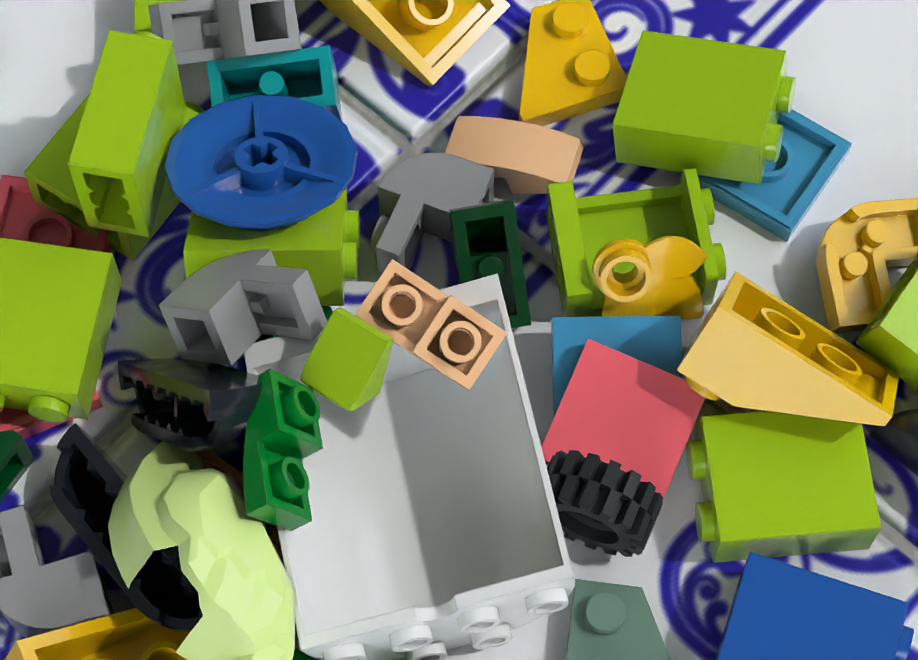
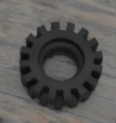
[547,450,663,557]

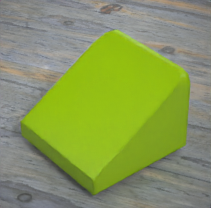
[300,307,394,411]

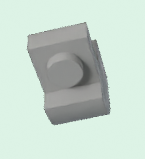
[148,0,301,65]
[370,153,494,276]
[159,249,327,366]
[0,505,114,638]

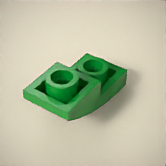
[243,369,323,531]

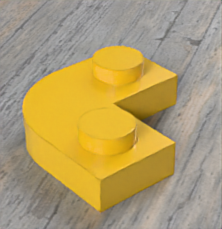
[816,198,918,333]

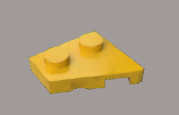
[519,0,627,126]

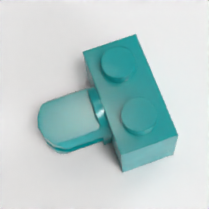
[206,45,343,122]

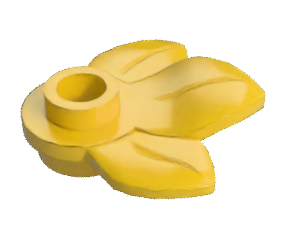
[592,236,707,319]

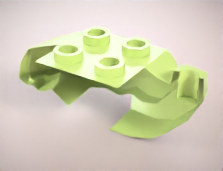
[108,441,295,660]

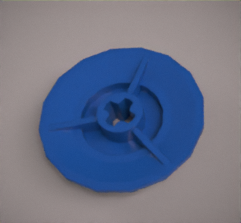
[165,95,357,231]

